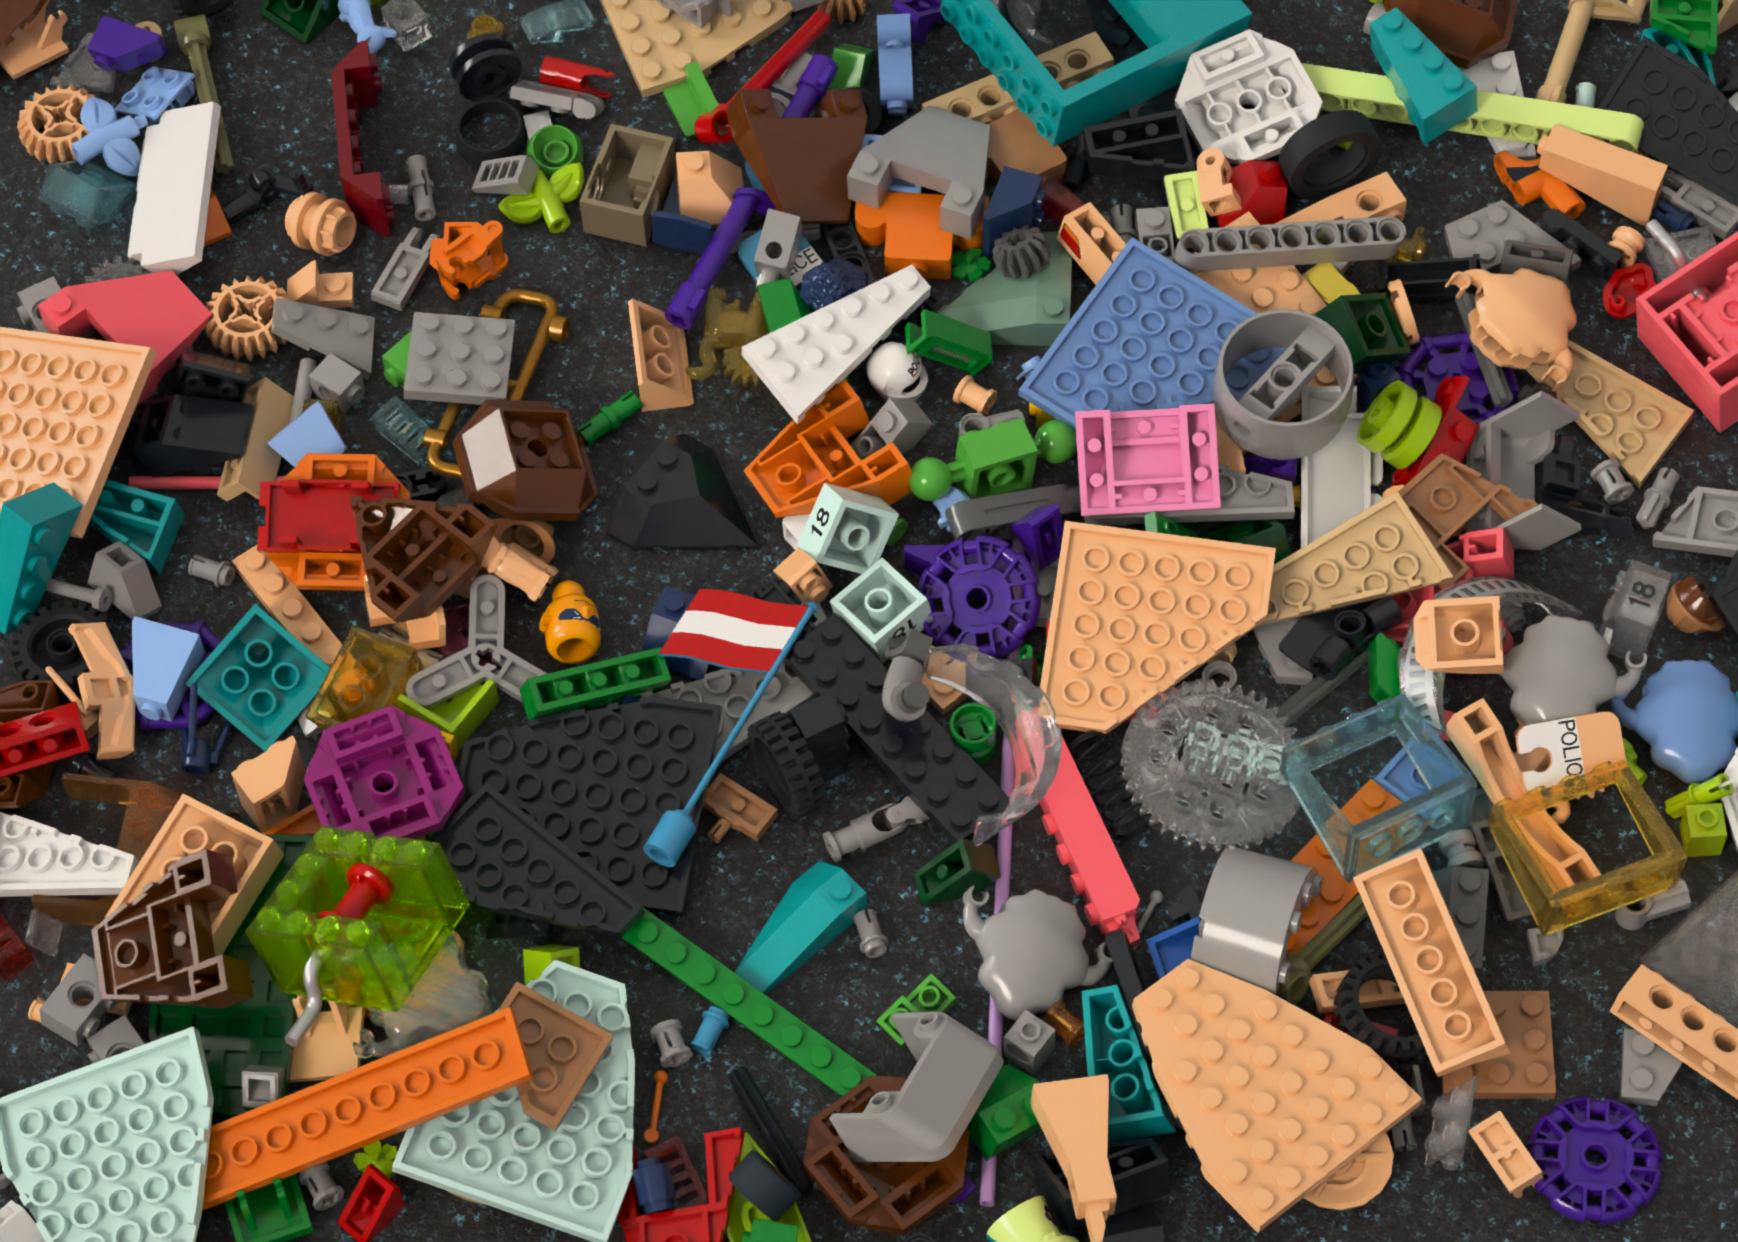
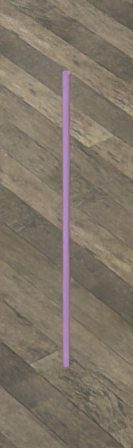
[980,538,1026,1207]

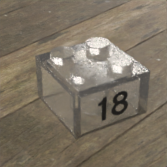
[1598,559,1673,664]

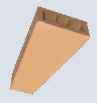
[1536,124,1668,227]

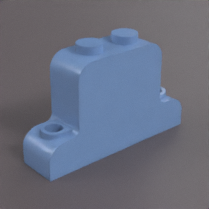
[877,13,913,116]

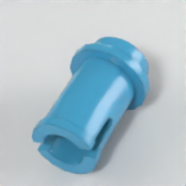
[690,1006,729,1056]

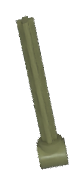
[173,14,235,175]
[1276,850,1411,1005]

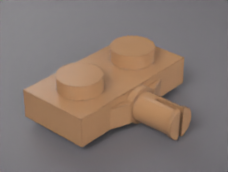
[704,773,779,843]

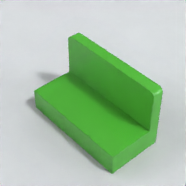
[663,61,718,140]

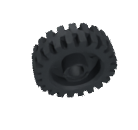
[11,601,119,703]

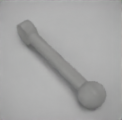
[1132,890,1164,953]

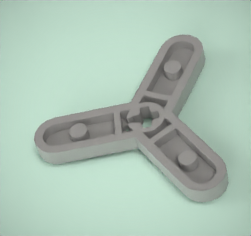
[405,574,547,709]

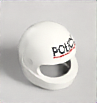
[866,341,928,400]

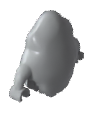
[1496,615,1647,725]
[963,885,1113,1020]

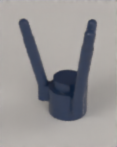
[181,683,233,775]

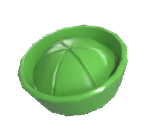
[527,125,583,179]

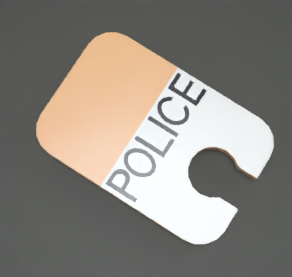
[1516,712,1627,796]

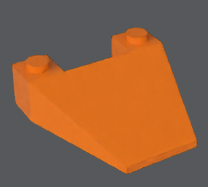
[744,379,912,518]

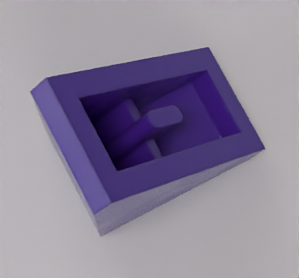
[1011,504,1063,571]

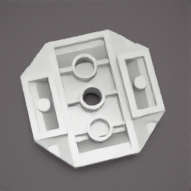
[1175,29,1323,165]

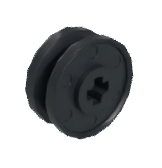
[448,33,523,101]

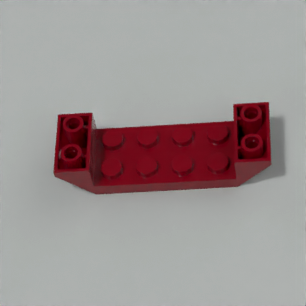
[331,40,396,238]

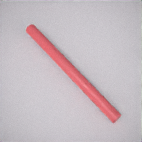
[128,476,285,490]

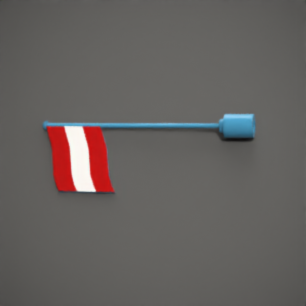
[643,589,818,867]

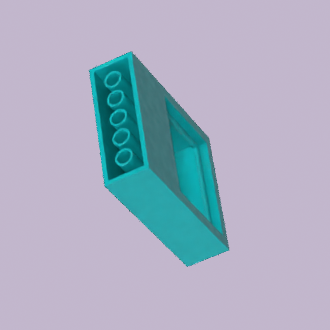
[940,0,1252,147]

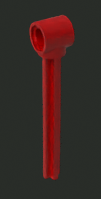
[694,9,831,145]

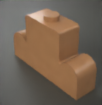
[986,109,1073,191]

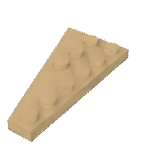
[1526,340,1695,489]
[1256,491,1454,627]

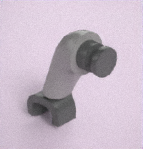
[882,628,933,722]

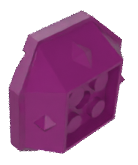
[303,705,465,855]

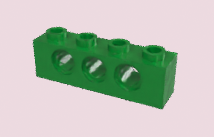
[519,647,671,720]

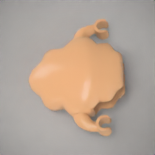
[1445,268,1577,392]

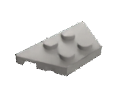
[1652,486,1738,557]

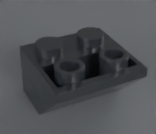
[171,348,251,403]

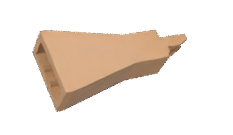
[1030,1074,1117,1242]

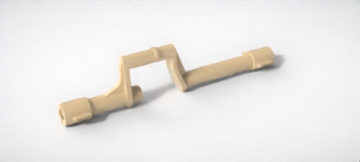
[1535,0,1649,103]

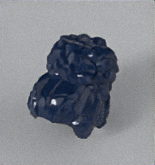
[800,257,868,311]

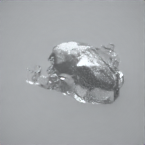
[352,914,494,1058]

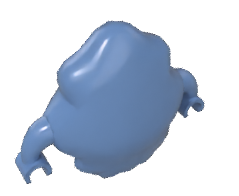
[1607,659,1738,784]

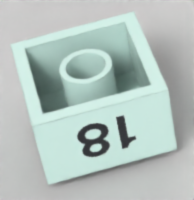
[797,483,899,574]
[830,558,934,663]

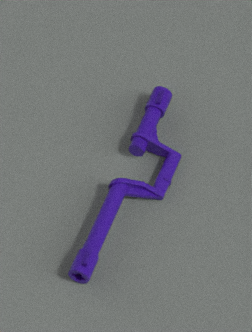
[664,54,838,330]

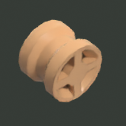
[1607,226,1646,268]

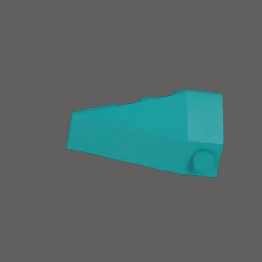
[734,861,867,995]

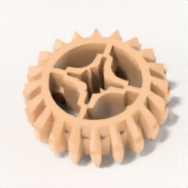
[17,84,96,166]
[205,275,290,362]

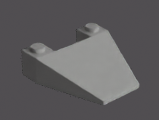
[847,105,990,240]

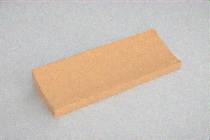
[1353,848,1511,1077]

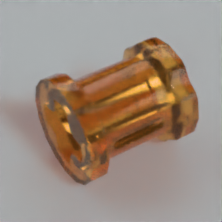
[1042,999,1085,1048]

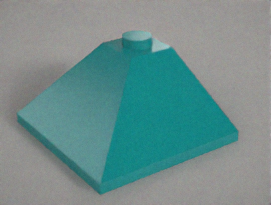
[185,604,336,752]

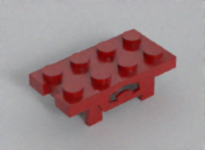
[257,479,401,553]

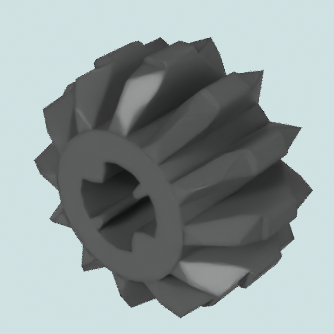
[992,225,1051,280]

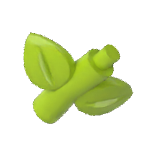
[498,162,584,233]

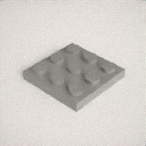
[404,312,515,405]

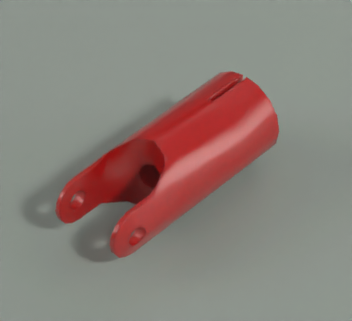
[539,55,615,98]

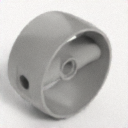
[1213,309,1354,460]

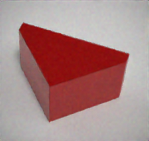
[337,1163,405,1242]

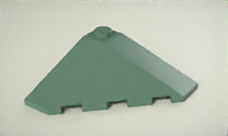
[937,232,1072,346]

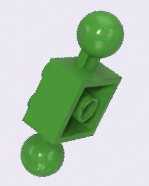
[909,418,1077,501]

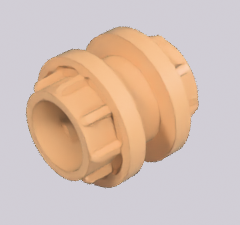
[285,192,357,256]

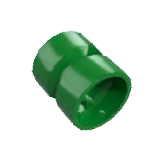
[950,703,996,766]

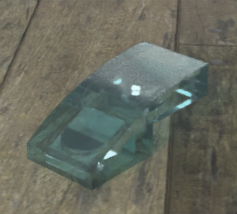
[519,0,595,45]

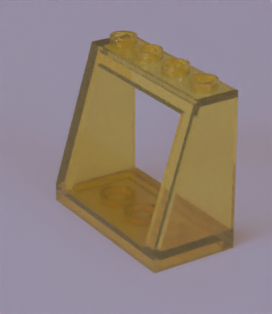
[1487,760,1688,937]

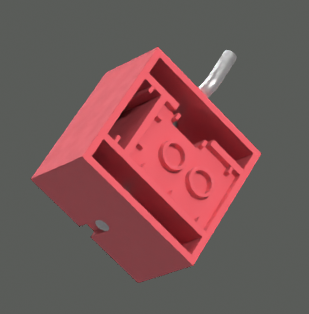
[1636,219,1738,433]

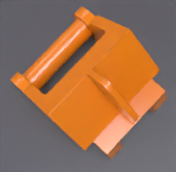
[429,220,509,300]

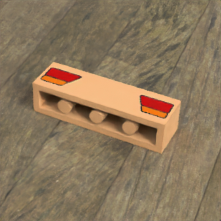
[1056,202,1126,285]

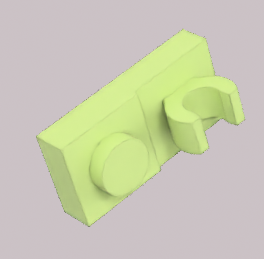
[1163,171,1209,242]

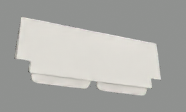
[128,101,221,275]
[1301,386,1383,548]

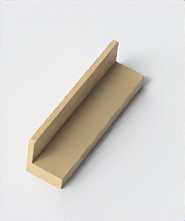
[217,377,294,502]

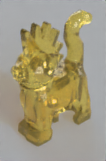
[685,288,767,387]

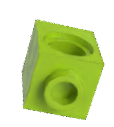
[1679,803,1727,857]

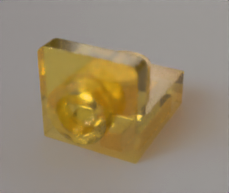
[1379,226,1428,263]

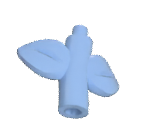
[71,97,149,177]

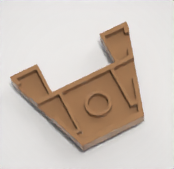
[1398,453,1538,593]

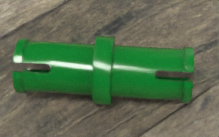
[576,390,643,447]

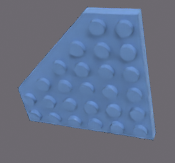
[1018,237,1287,431]

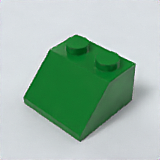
[967,1064,1042,1161]

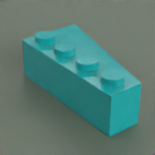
[1370,7,1478,145]
[0,482,83,635]
[1082,985,1176,1143]

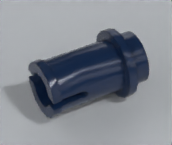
[1652,199,1697,236]

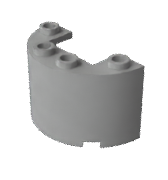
[1191,846,1323,995]

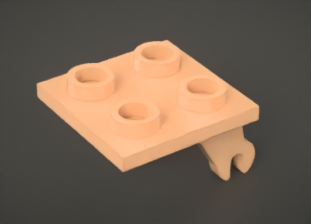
[0,0,69,80]
[290,983,365,1083]

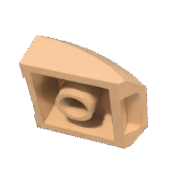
[1414,596,1504,674]

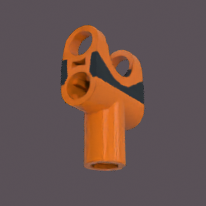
[1494,144,1586,220]

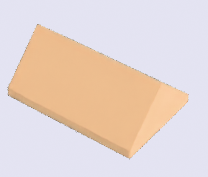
[628,298,694,412]

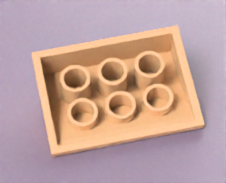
[105,794,284,956]

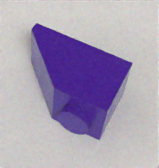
[87,15,169,72]

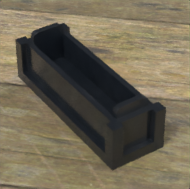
[1378,254,1481,303]

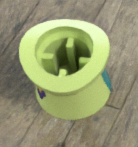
[986,1196,1079,1242]

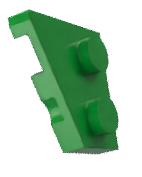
[1649,0,1718,55]

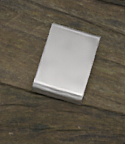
[523,110,552,140]

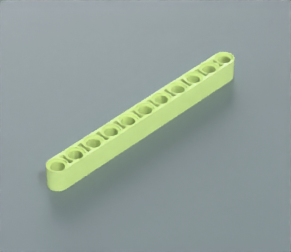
[1301,63,1644,153]

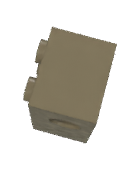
[579,124,676,247]

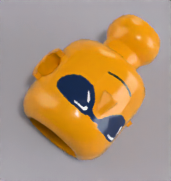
[539,580,601,664]

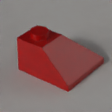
[1216,160,1288,228]

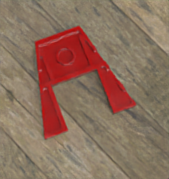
[617,1127,745,1242]

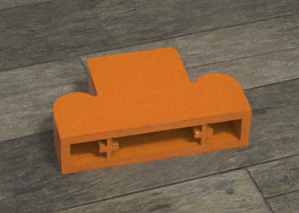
[855,192,989,279]

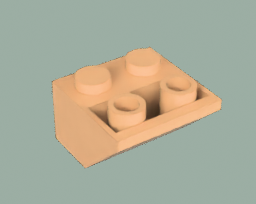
[231,736,306,833]

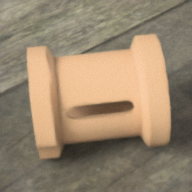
[953,375,998,416]

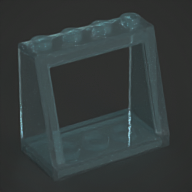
[1280,693,1477,883]

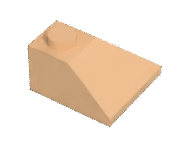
[676,151,747,228]

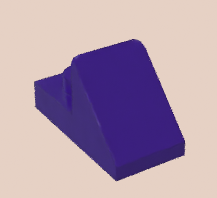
[893,0,945,45]

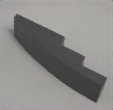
[1455,788,1543,923]

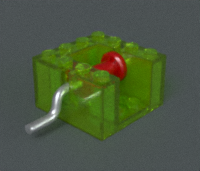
[246,826,470,1047]

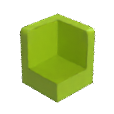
[523,944,580,985]

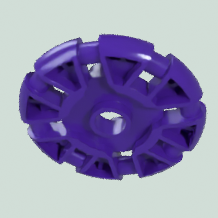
[918,535,1041,660]
[1527,1096,1663,1225]

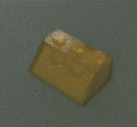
[305,626,423,730]

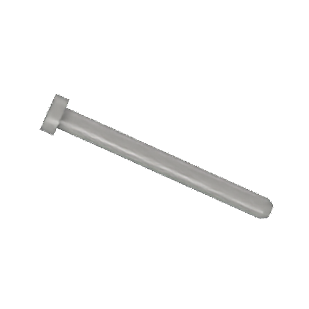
[45,578,113,612]

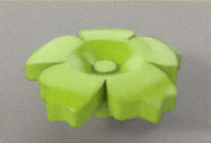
[353,1140,398,1179]

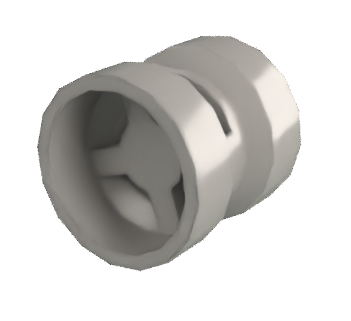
[1438,829,1485,869]

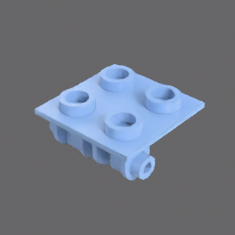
[115,66,196,126]

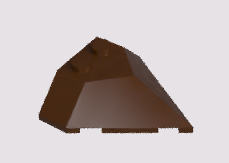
[349,495,497,623]

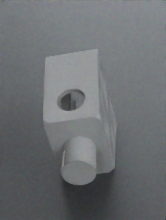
[754,208,804,289]

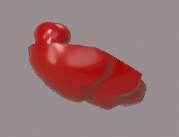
[1603,263,1656,319]

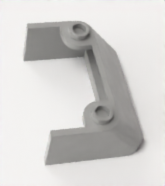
[1466,391,1581,550]
[829,1011,1003,1162]

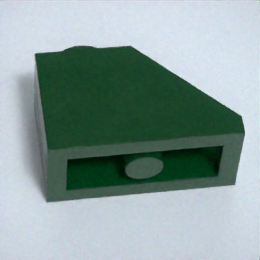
[913,838,1001,906]

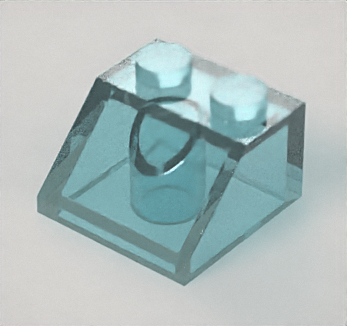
[38,160,137,229]

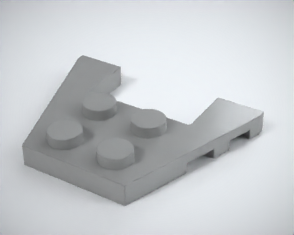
[1444,200,1582,273]

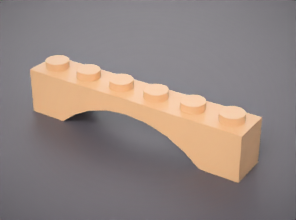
[1443,698,1605,909]

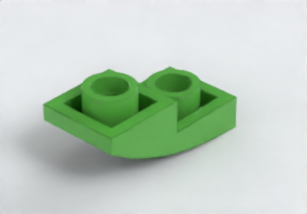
[876,973,959,1047]

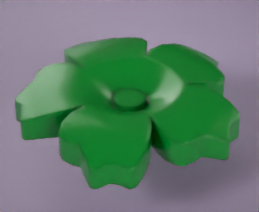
[951,247,991,283]

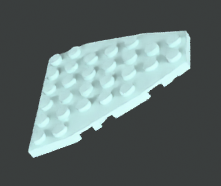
[392,960,635,1242]
[0,1026,214,1242]

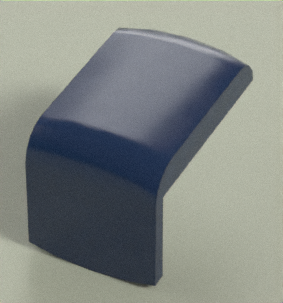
[652,173,717,255]

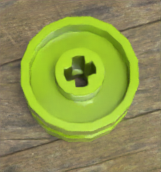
[1356,380,1442,470]

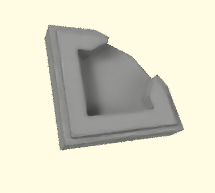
[1526,925,1564,967]

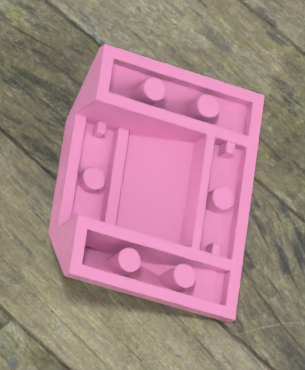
[1075,403,1221,516]

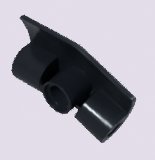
[1279,596,1403,680]

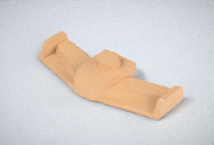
[68,622,136,760]

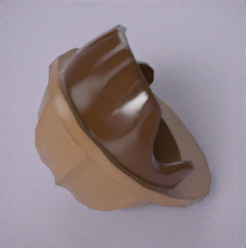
[1667,574,1726,633]

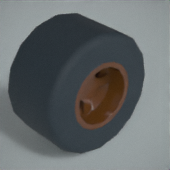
[728,1150,801,1222]

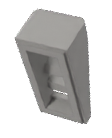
[472,155,539,195]

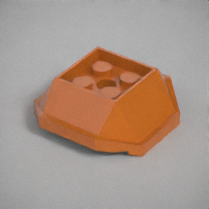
[267,453,412,591]

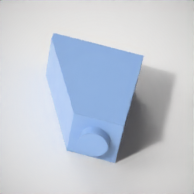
[132,616,205,722]

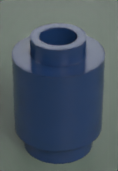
[632,1156,676,1215]

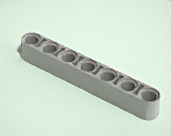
[1173,217,1406,272]

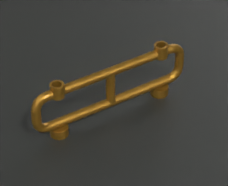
[423,289,570,479]

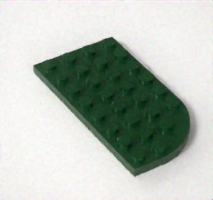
[148,835,317,1118]

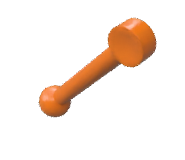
[644,1070,668,1145]

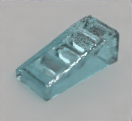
[372,396,430,467]

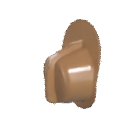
[491,518,556,563]

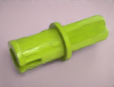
[1665,773,1734,819]

